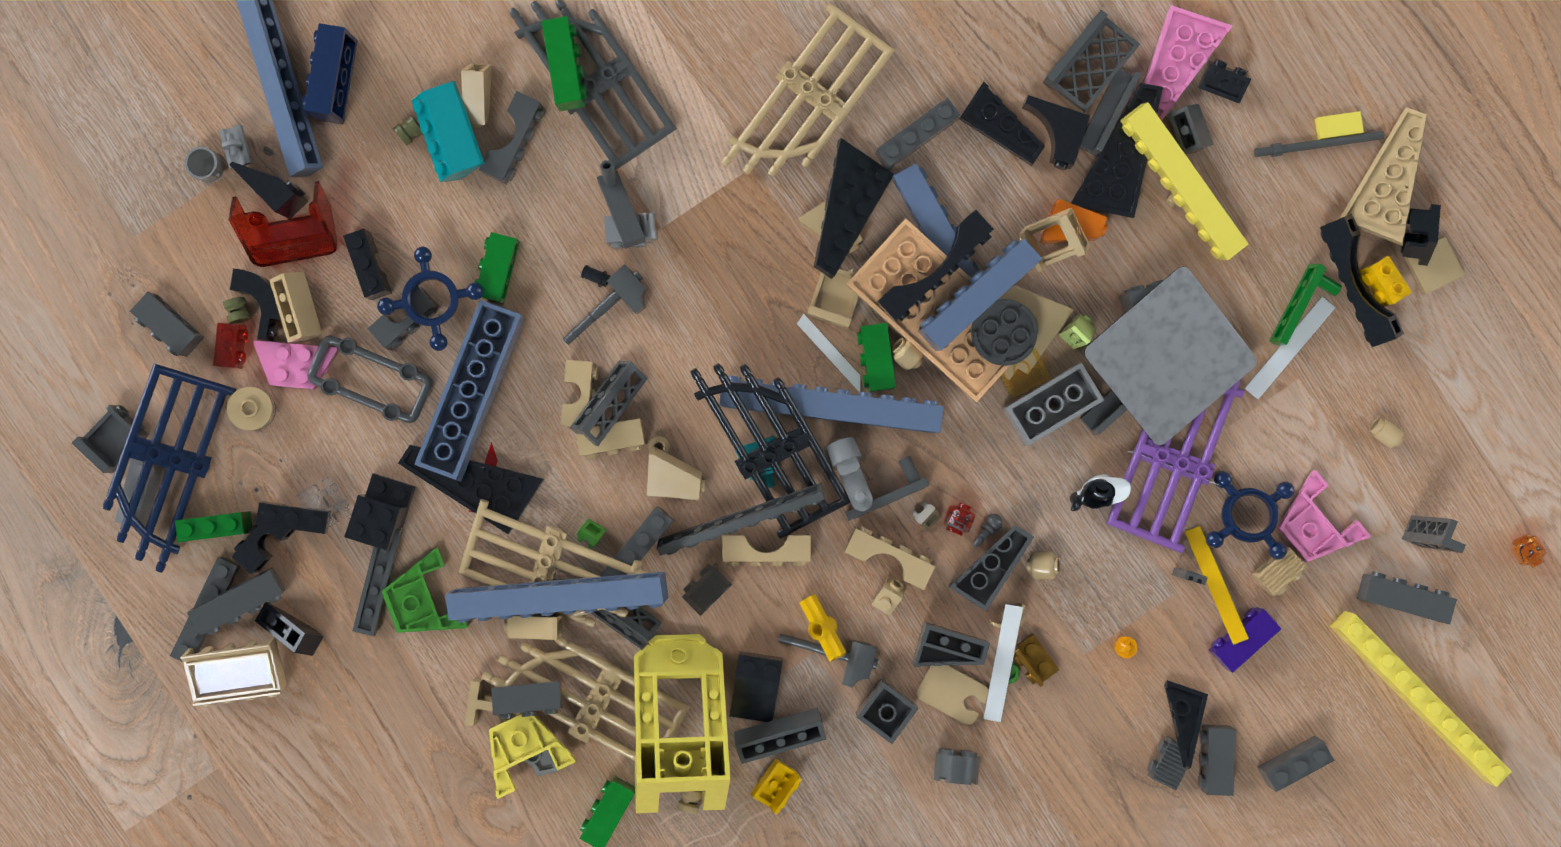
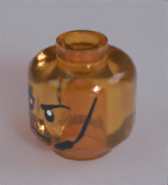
[1511,534,1547,568]

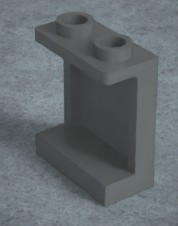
[72,405,149,473]

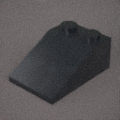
[229,162,309,219]
[729,651,783,722]

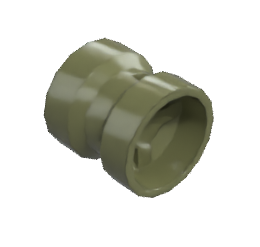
[393,115,423,145]
[223,297,251,324]

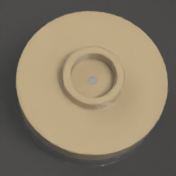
[227,387,276,431]

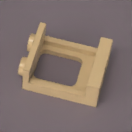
[1019,207,1090,273]

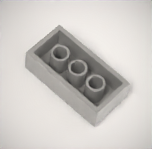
[1002,363,1104,446]

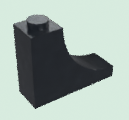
[1022,95,1090,170]

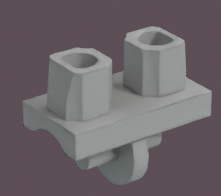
[219,125,253,169]

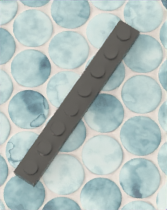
[656,483,825,556]

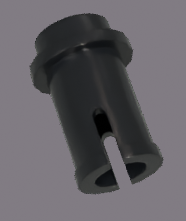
[581,265,610,288]

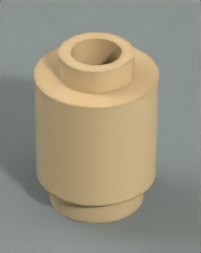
[1369,417,1404,449]

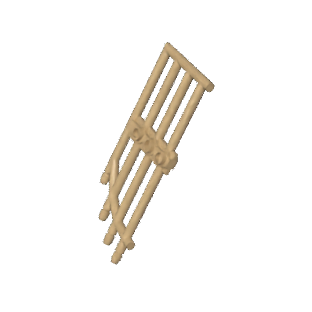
[721,3,895,177]
[458,499,648,627]
[481,637,690,761]

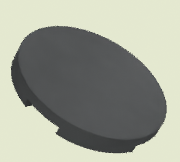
[971,299,1038,366]

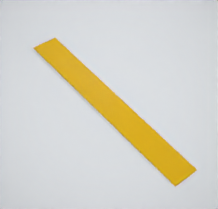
[1185,526,1249,645]

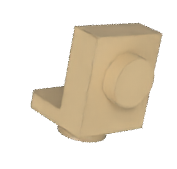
[871,576,906,616]

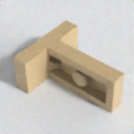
[465,678,521,726]

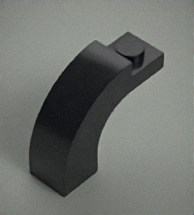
[230,268,281,342]

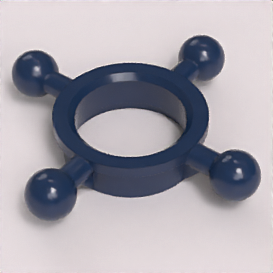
[377,246,484,351]
[1206,471,1295,560]

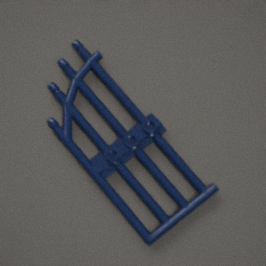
[103,363,236,573]

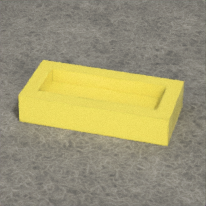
[1315,111,1364,140]

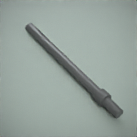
[1254,131,1385,157]

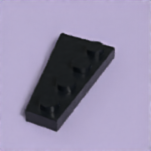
[959,81,1045,166]

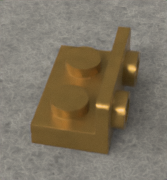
[1013,633,1059,687]

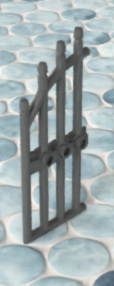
[509,0,677,171]

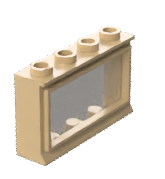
[181,637,287,707]

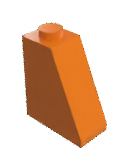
[1039,199,1108,244]

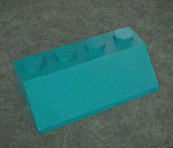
[411,81,485,182]

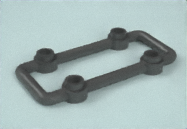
[307,335,432,423]

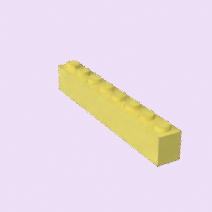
[1120,102,1248,260]

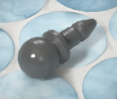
[973,514,1003,548]

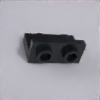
[1198,59,1251,104]

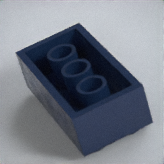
[302,23,358,125]

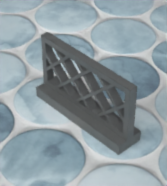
[1043,10,1140,113]

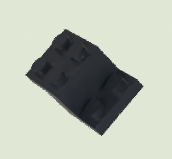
[344,473,416,551]

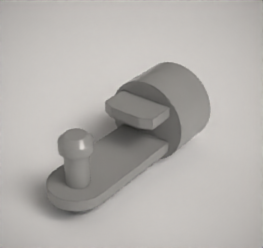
[824,437,873,512]

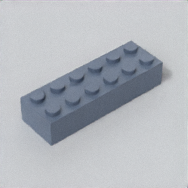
[918,238,1042,351]

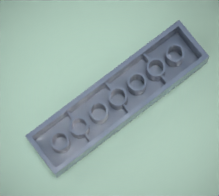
[414,300,525,482]

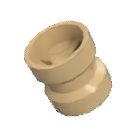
[677,791,702,814]

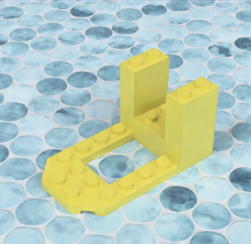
[634,634,730,813]

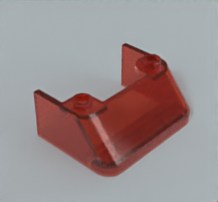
[228,181,337,267]

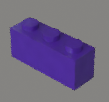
[1209,607,1281,673]

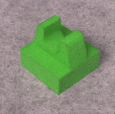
[577,518,606,549]

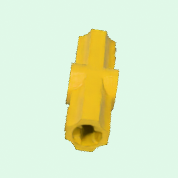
[799,594,846,662]

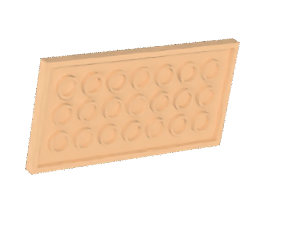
[846,218,1010,402]

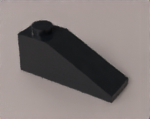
[255,602,323,656]

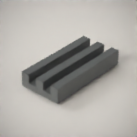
[1172,567,1207,585]

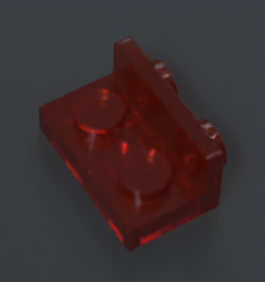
[213,323,248,369]

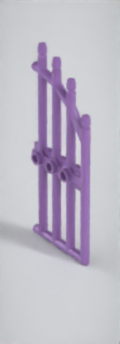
[1106,379,1244,553]

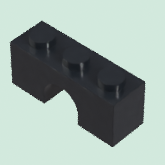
[343,228,392,300]
[255,501,331,534]
[231,525,295,574]

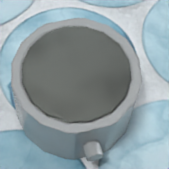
[185,147,224,182]

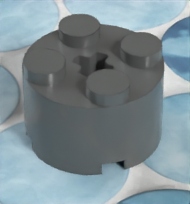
[934,748,980,785]

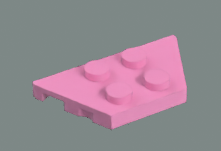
[253,340,339,389]

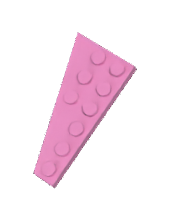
[1144,5,1232,121]

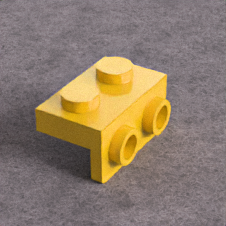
[1360,256,1412,307]
[750,758,802,815]

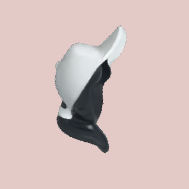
[1070,474,1131,511]

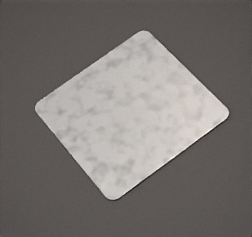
[1084,267,1257,445]

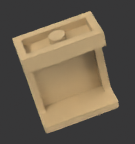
[807,266,859,329]

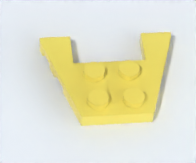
[489,714,577,799]

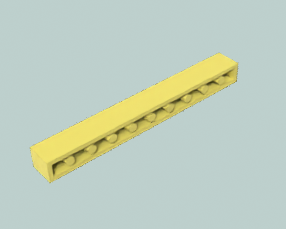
[1330,611,1512,787]

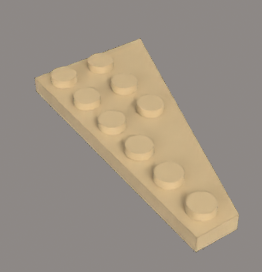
[1340,107,1427,246]

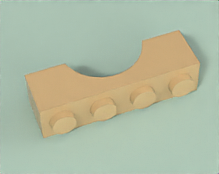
[844,526,936,590]
[722,534,811,566]

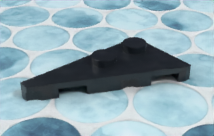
[1164,680,1208,769]

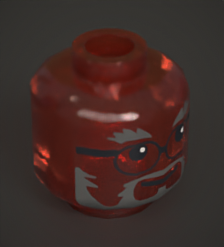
[943,502,975,536]

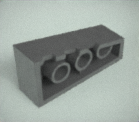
[949,525,1034,611]

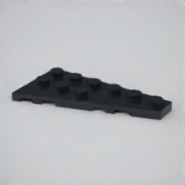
[1071,83,1163,218]
[813,138,894,279]

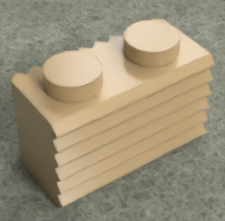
[1251,547,1307,596]

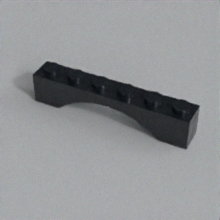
[876,210,994,322]
[1320,214,1404,347]

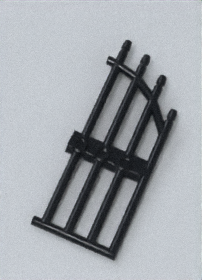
[690,363,851,539]

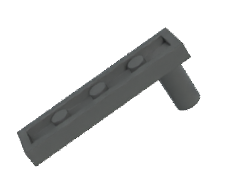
[597,160,646,249]
[845,456,929,521]

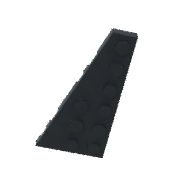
[398,445,545,534]

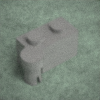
[604,213,658,249]

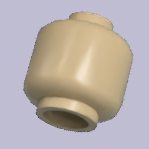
[891,338,923,370]
[1027,551,1060,580]

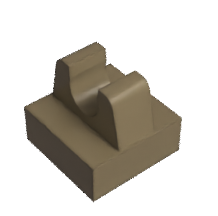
[912,501,942,531]

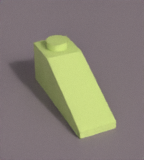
[1058,314,1096,350]

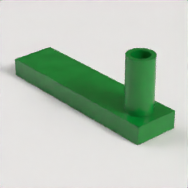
[1269,264,1342,345]

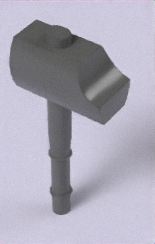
[563,264,648,345]
[778,633,879,688]

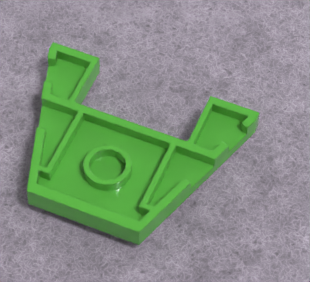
[381,548,468,633]

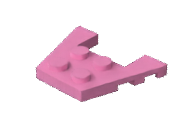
[1277,470,1371,562]

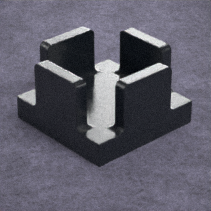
[1400,204,1441,266]

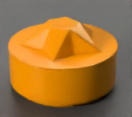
[1114,636,1137,659]

